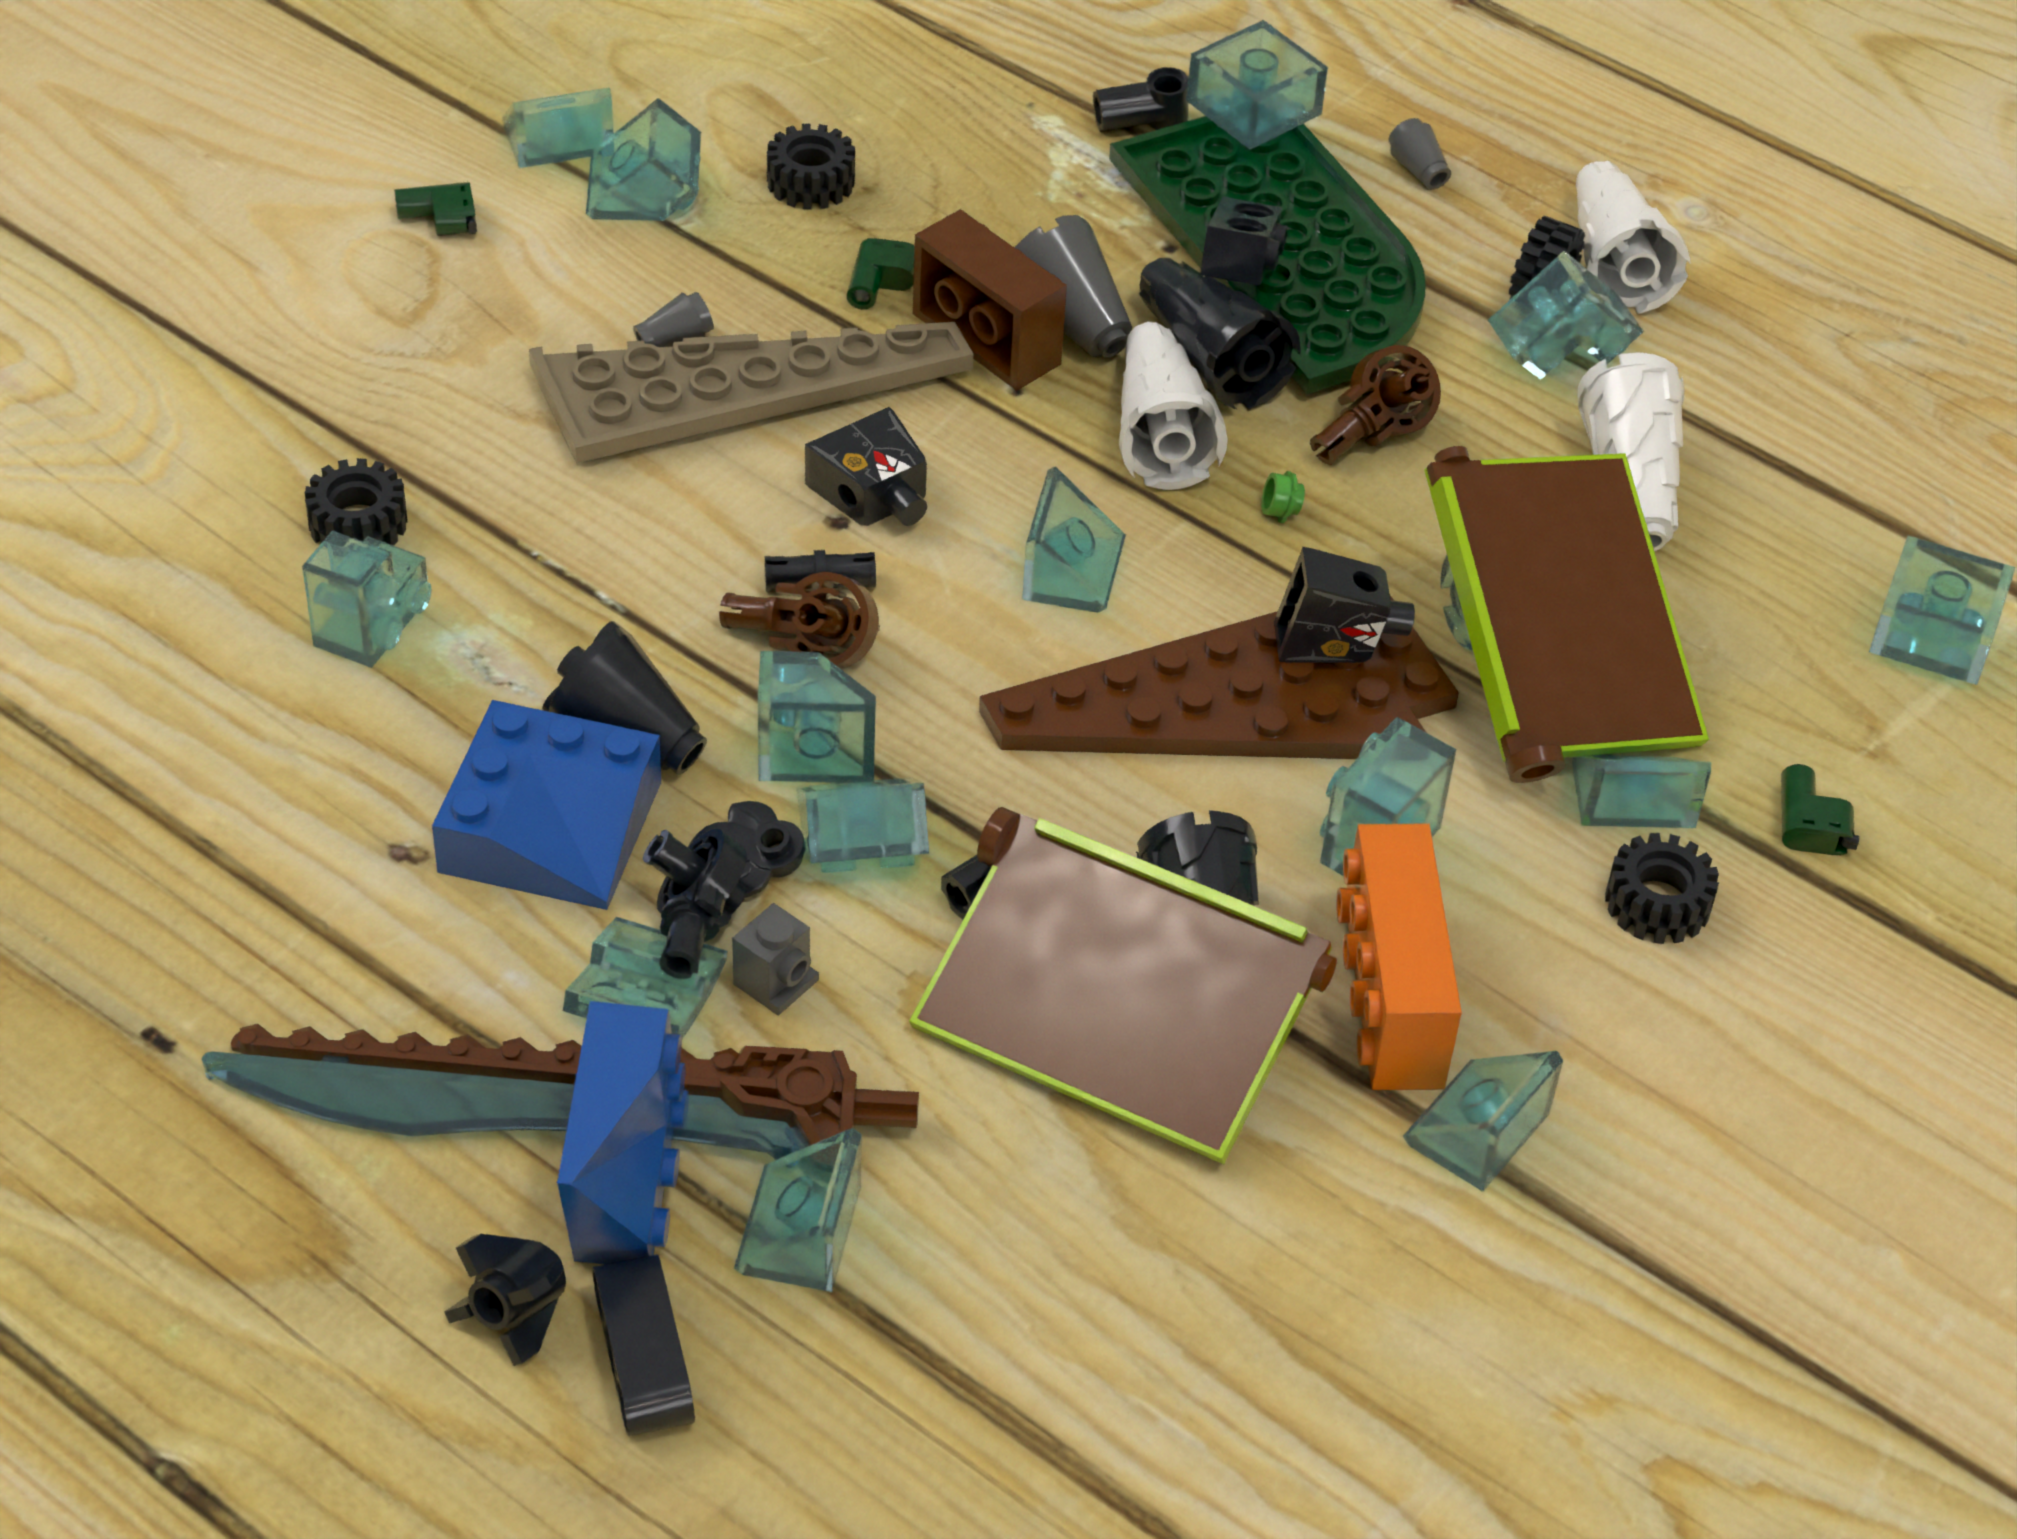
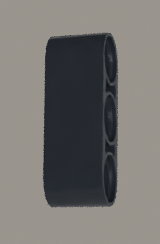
[592,1254,695,1436]

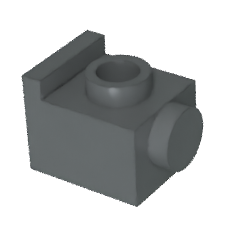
[732,903,819,1016]

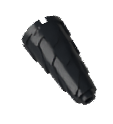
[1139,258,1301,410]
[1136,810,1259,906]

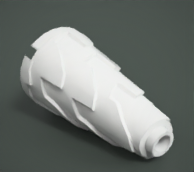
[1576,160,1691,314]
[1119,322,1228,490]
[1577,352,1685,551]

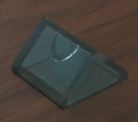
[502,87,615,168]
[1022,466,1126,613]
[1572,755,1711,828]
[1403,1051,1564,1192]
[734,1128,862,1292]

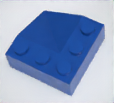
[432,700,662,910]
[557,1001,689,1264]

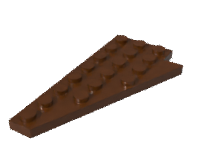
[979,595,1459,761]

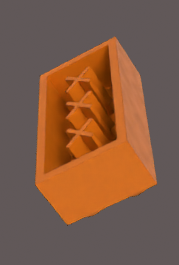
[1336,823,1462,1090]

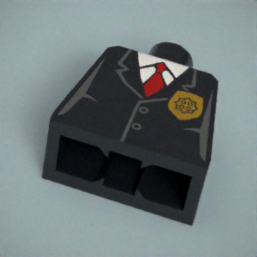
[805,407,927,526]
[1274,547,1415,663]

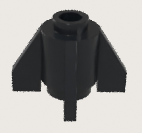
[444,1234,566,1366]

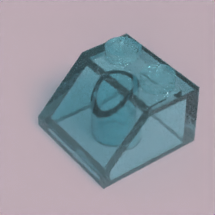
[586,98,701,221]
[758,651,876,784]
[797,777,929,873]

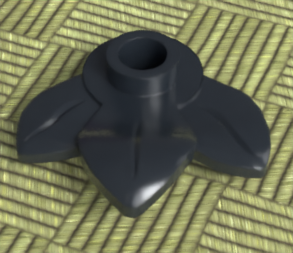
[689,801,806,898]

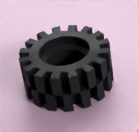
[767,123,855,210]
[1509,216,1585,315]
[305,458,408,558]
[1605,833,1719,944]

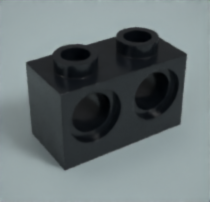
[1200,197,1288,286]

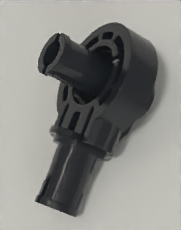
[643,829,747,979]

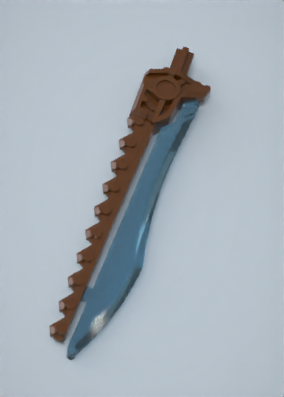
[201,1023,919,1170]

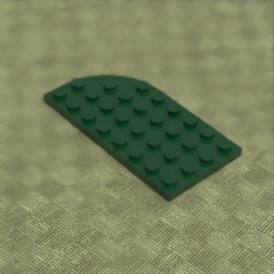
[1109,95,1426,394]

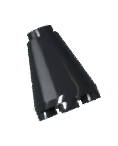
[542,621,707,775]

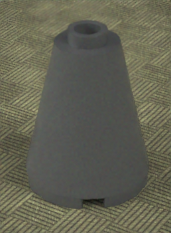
[1014,215,1132,357]

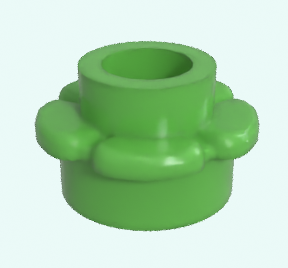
[1261,471,1305,523]

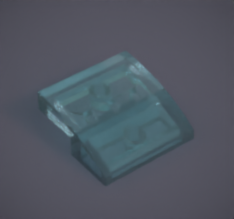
[563,917,728,1039]

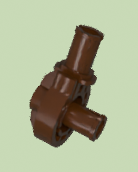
[1310,345,1441,465]
[719,572,880,670]

